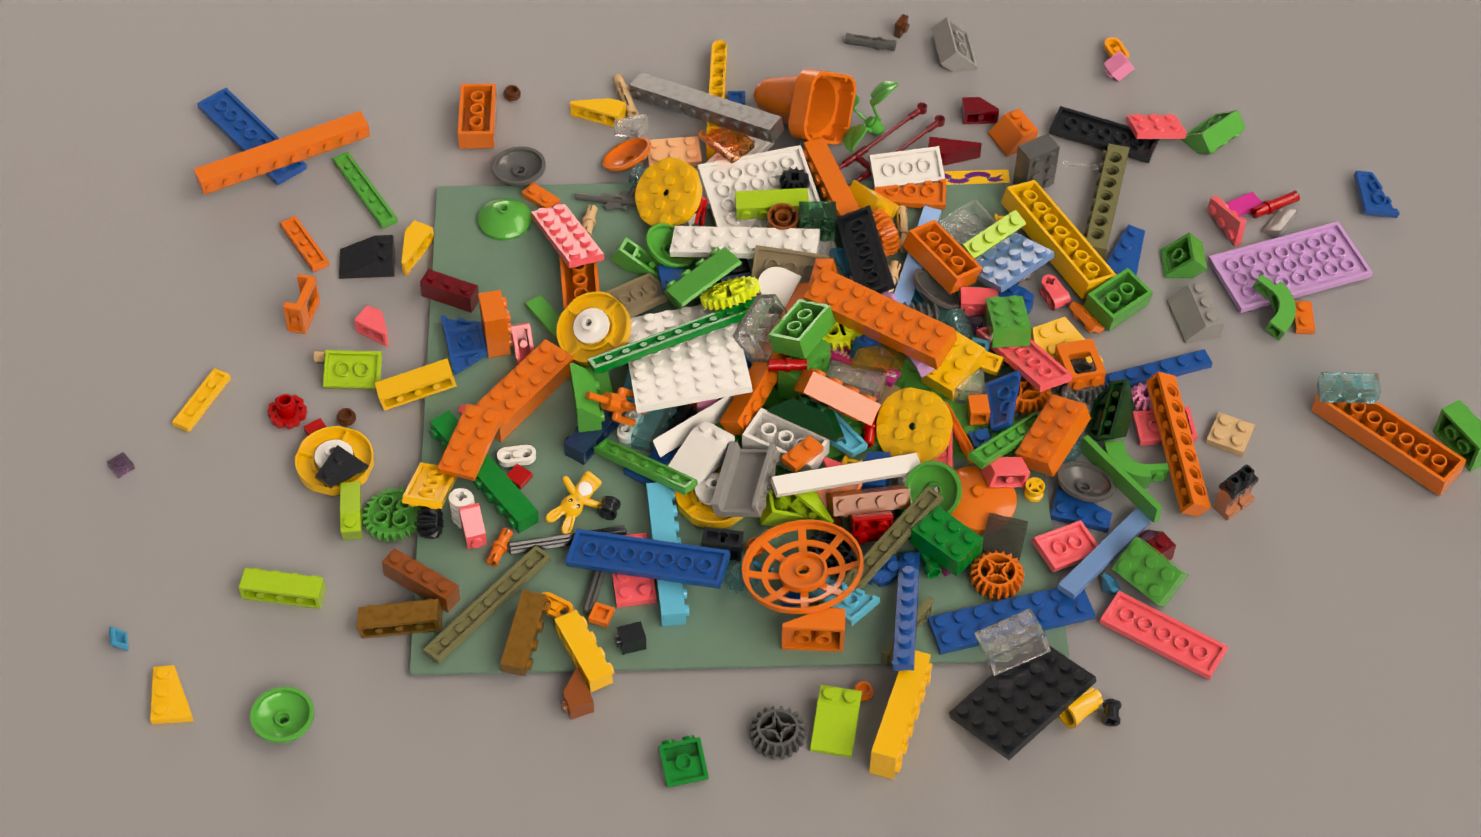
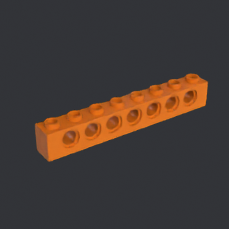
[1146,371,1211,517]

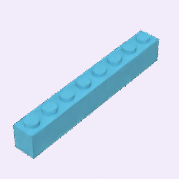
[646,482,690,626]

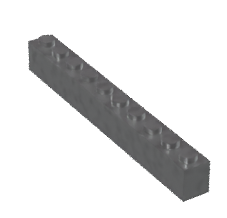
[629,72,784,143]

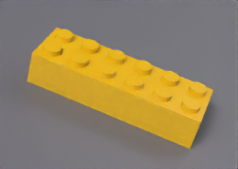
[869,650,933,780]

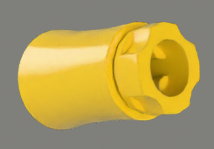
[1058,687,1103,729]

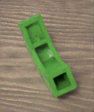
[1252,274,1296,341]
[1103,440,1169,488]

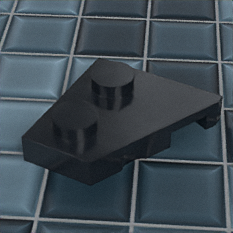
[315,445,369,488]

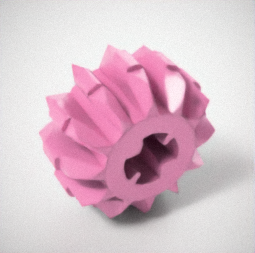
[1131,383,1153,411]

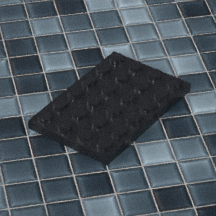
[949,636,1097,760]

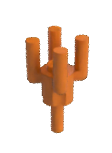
[585,387,646,427]

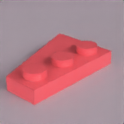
[1207,195,1247,246]

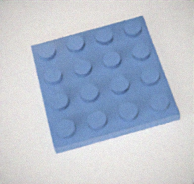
[975,232,1055,293]

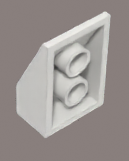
[668,420,735,485]

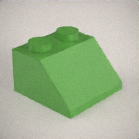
[1160,232,1207,278]

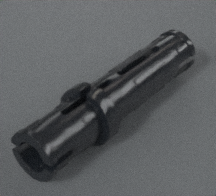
[663,404,693,434]

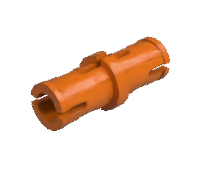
[486,528,513,567]

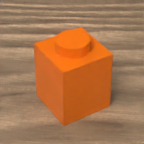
[967,394,990,425]

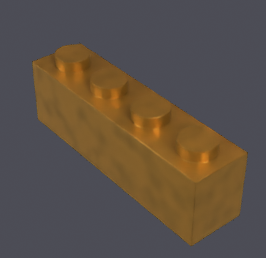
[500,589,550,677]
[357,599,443,639]

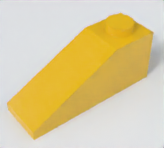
[570,98,626,129]
[849,180,900,220]
[401,220,434,276]

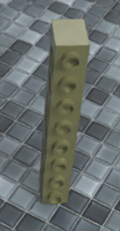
[1084,144,1130,260]

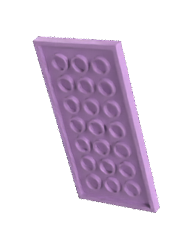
[1208,221,1373,313]

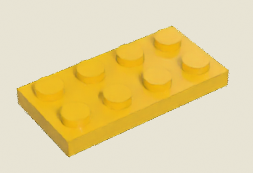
[402,463,457,509]

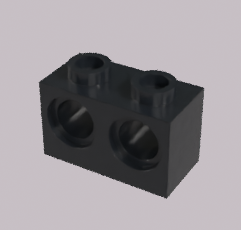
[701,527,744,561]

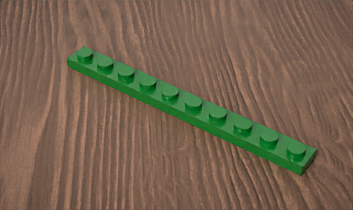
[587,295,769,374]

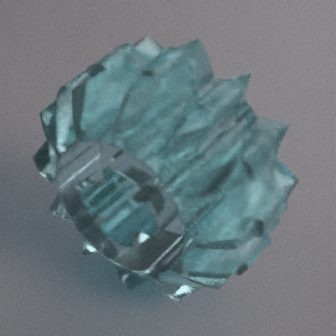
[725,560,758,594]

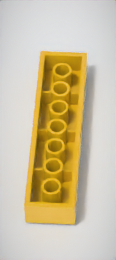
[1001,180,1116,299]

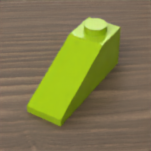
[779,472,834,532]
[340,481,363,540]

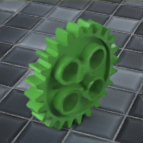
[362,486,422,543]

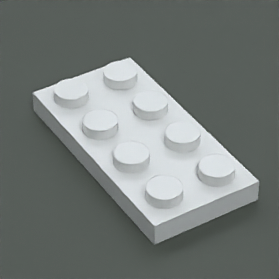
[869,146,945,188]

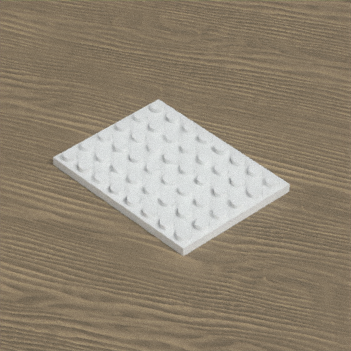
[697,145,837,275]
[627,304,753,413]

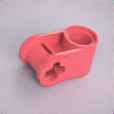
[1039,274,1071,310]

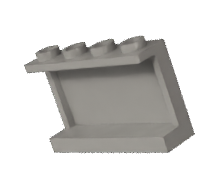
[710,442,780,518]

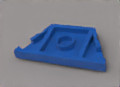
[441,315,488,375]

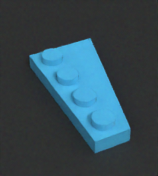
[811,400,868,458]
[800,571,880,626]

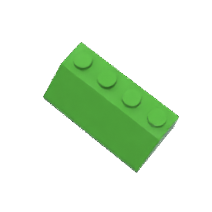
[663,247,742,309]

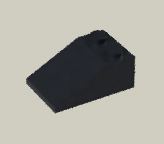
[339,235,395,279]

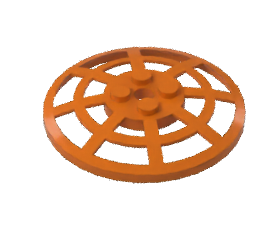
[742,519,864,614]

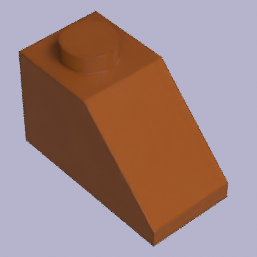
[561,668,594,720]

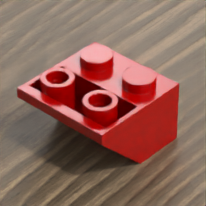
[848,510,893,544]

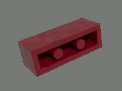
[420,269,479,313]

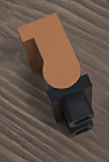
[1213,464,1259,521]

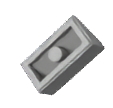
[1262,209,1298,238]

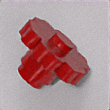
[267,394,308,429]

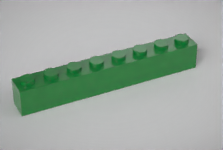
[429,410,539,533]

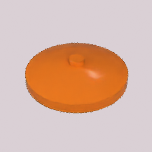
[938,466,1017,534]

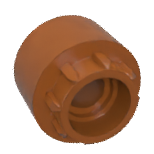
[766,203,799,230]

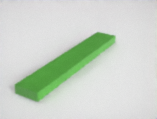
[332,152,398,229]
[525,295,590,368]
[967,412,1039,469]
[1080,435,1162,523]
[594,438,698,495]

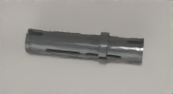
[845,33,897,51]

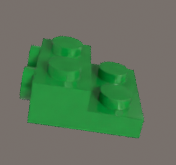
[658,735,709,788]

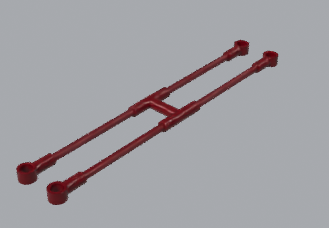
[814,102,945,208]

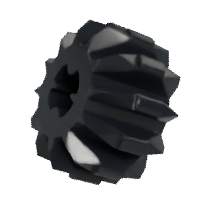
[779,167,810,189]
[416,506,444,539]

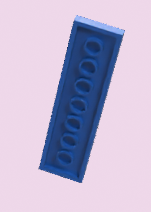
[197,88,307,186]
[565,529,731,589]
[927,588,1095,655]

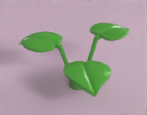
[842,81,899,153]

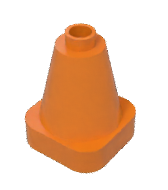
[754,68,856,145]

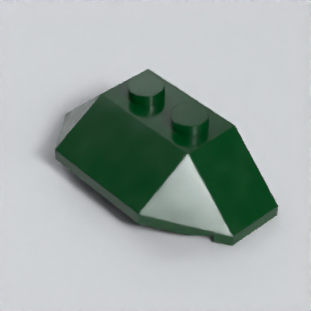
[1086,378,1134,442]
[768,394,844,443]

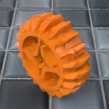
[872,209,900,257]
[1009,370,1051,416]
[969,549,1024,601]

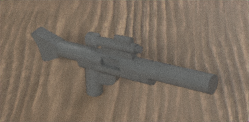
[575,186,637,211]

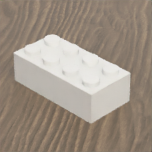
[742,408,830,473]

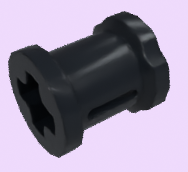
[1101,699,1122,727]

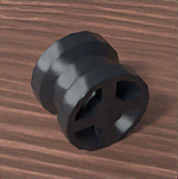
[597,496,621,520]

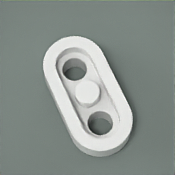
[617,410,644,444]
[497,445,536,467]

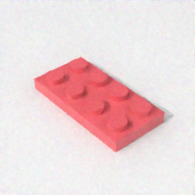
[612,533,657,608]

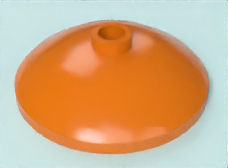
[602,137,652,172]

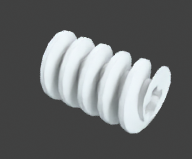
[449,488,475,529]

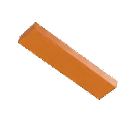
[280,216,330,273]

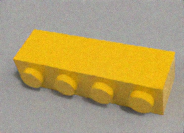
[375,359,457,411]
[554,610,615,693]

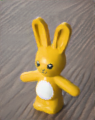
[545,471,602,534]

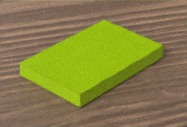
[323,350,383,390]

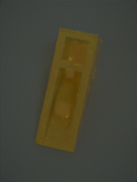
[850,344,907,374]

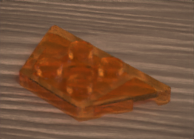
[698,129,754,164]

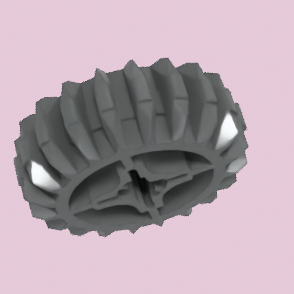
[1056,358,1106,405]
[750,705,806,760]

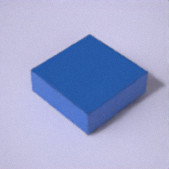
[728,91,745,105]

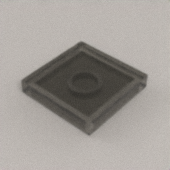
[982,513,1028,561]

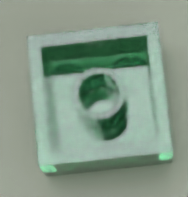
[798,201,837,242]

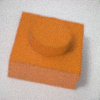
[588,602,615,628]

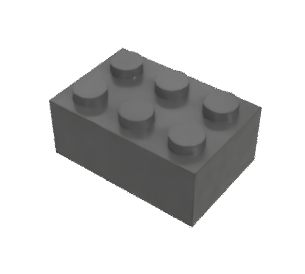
[1013,133,1060,189]

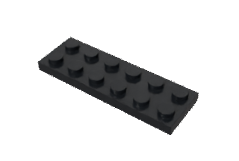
[1049,106,1159,163]
[835,205,896,294]

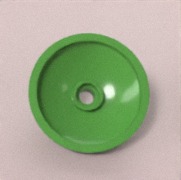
[478,198,532,241]
[645,223,696,269]
[904,461,962,514]
[250,687,314,743]

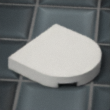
[758,267,802,309]

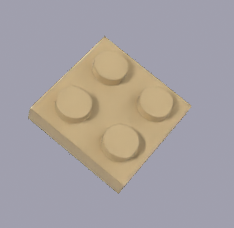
[1206,412,1255,457]

